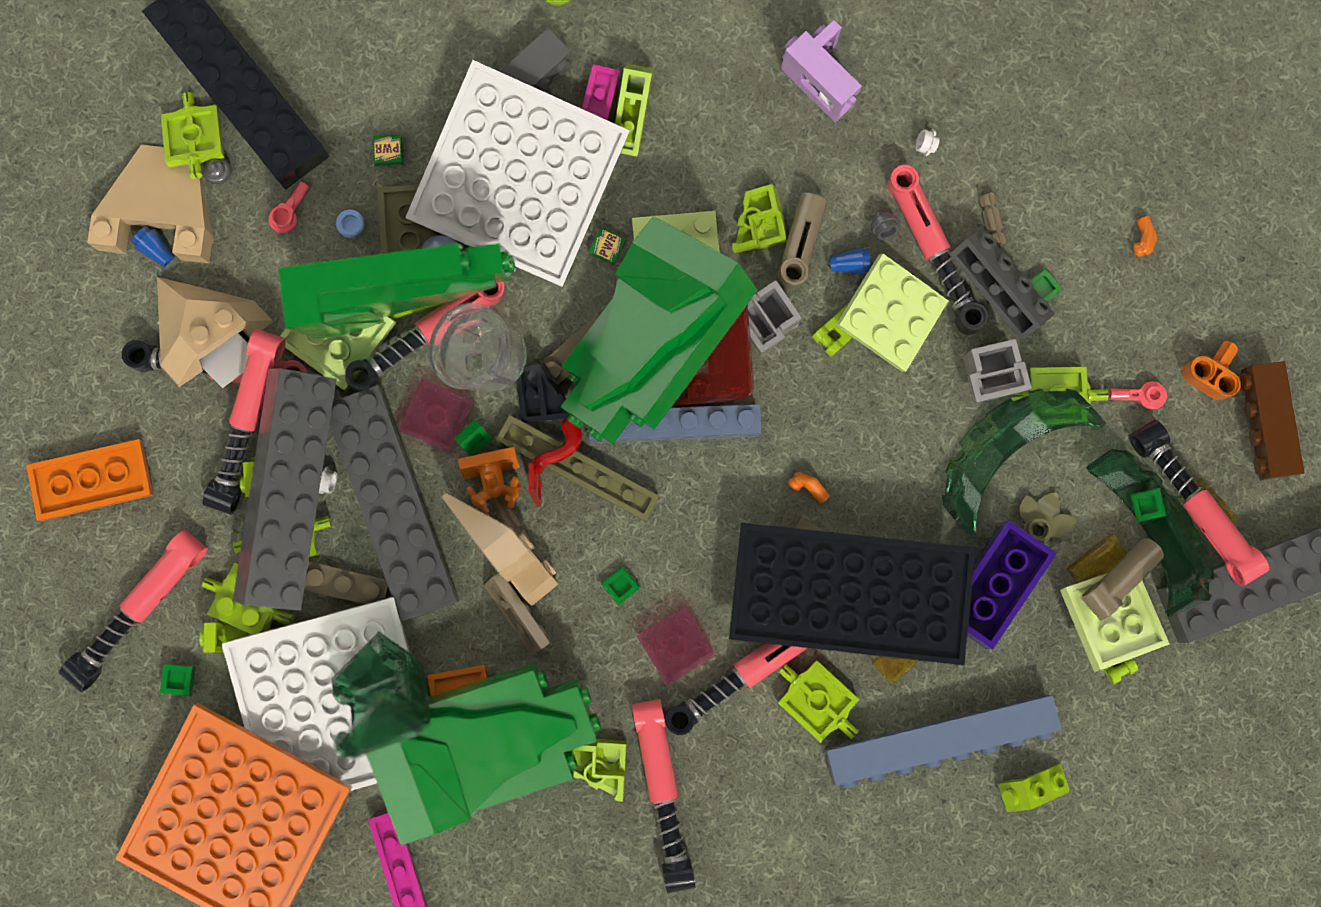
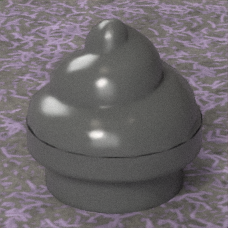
[202,158,232,184]
[871,211,899,240]

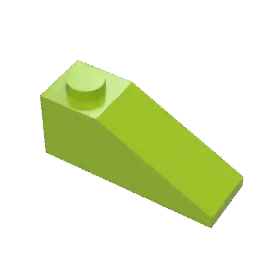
[615,63,655,157]

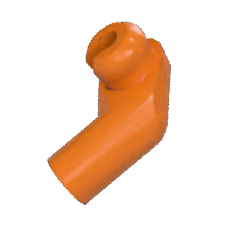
[1133,216,1157,257]
[788,472,830,504]

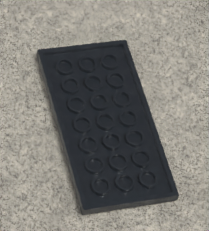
[729,523,976,666]

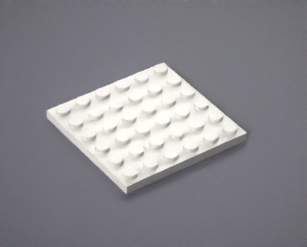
[405,60,629,287]
[222,597,422,791]

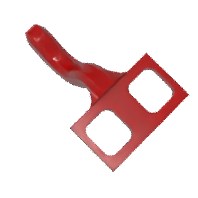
[528,419,582,507]

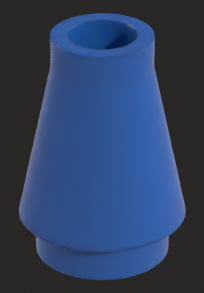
[131,226,175,268]
[830,247,871,275]

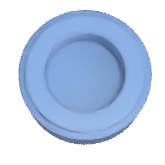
[336,209,365,239]

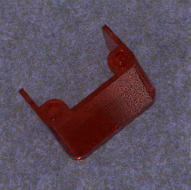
[673,304,754,406]

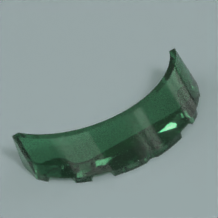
[942,389,1106,538]
[1086,449,1214,618]

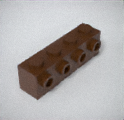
[1240,361,1305,481]

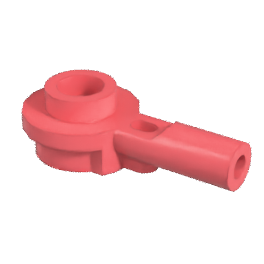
[268,181,310,233]
[1109,381,1167,410]

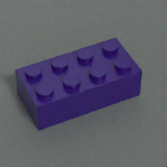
[967,520,1057,649]

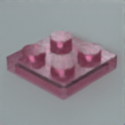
[398,379,475,454]
[637,606,716,686]

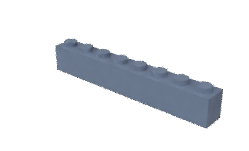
[824,695,1062,789]

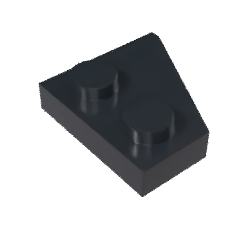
[514,363,569,423]

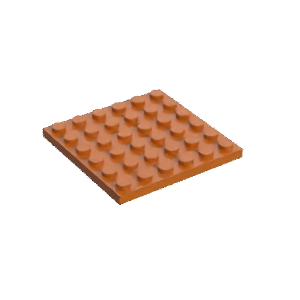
[115,703,352,907]

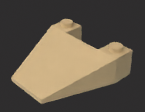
[87,145,213,263]
[442,493,558,606]

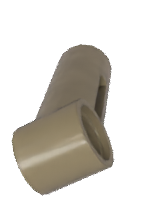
[776,193,827,291]
[1081,538,1164,621]

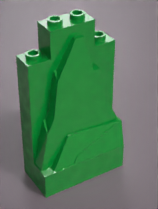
[561,216,758,445]
[278,243,516,339]
[359,662,601,845]

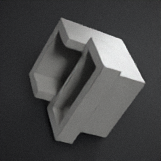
[737,280,802,355]
[963,339,1032,404]

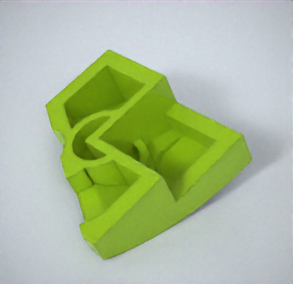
[732,184,788,253]
[568,739,627,802]

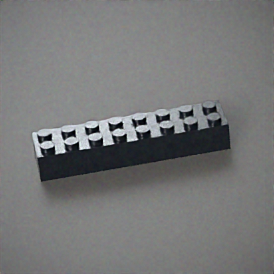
[142,0,330,190]

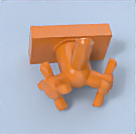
[458,447,521,514]

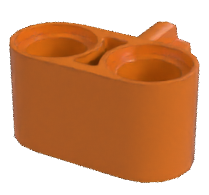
[1182,341,1241,400]

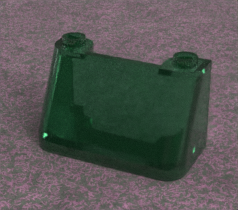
[331,632,431,759]

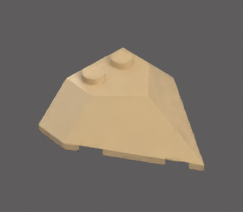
[157,277,273,387]

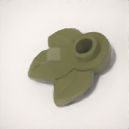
[1019,492,1076,544]

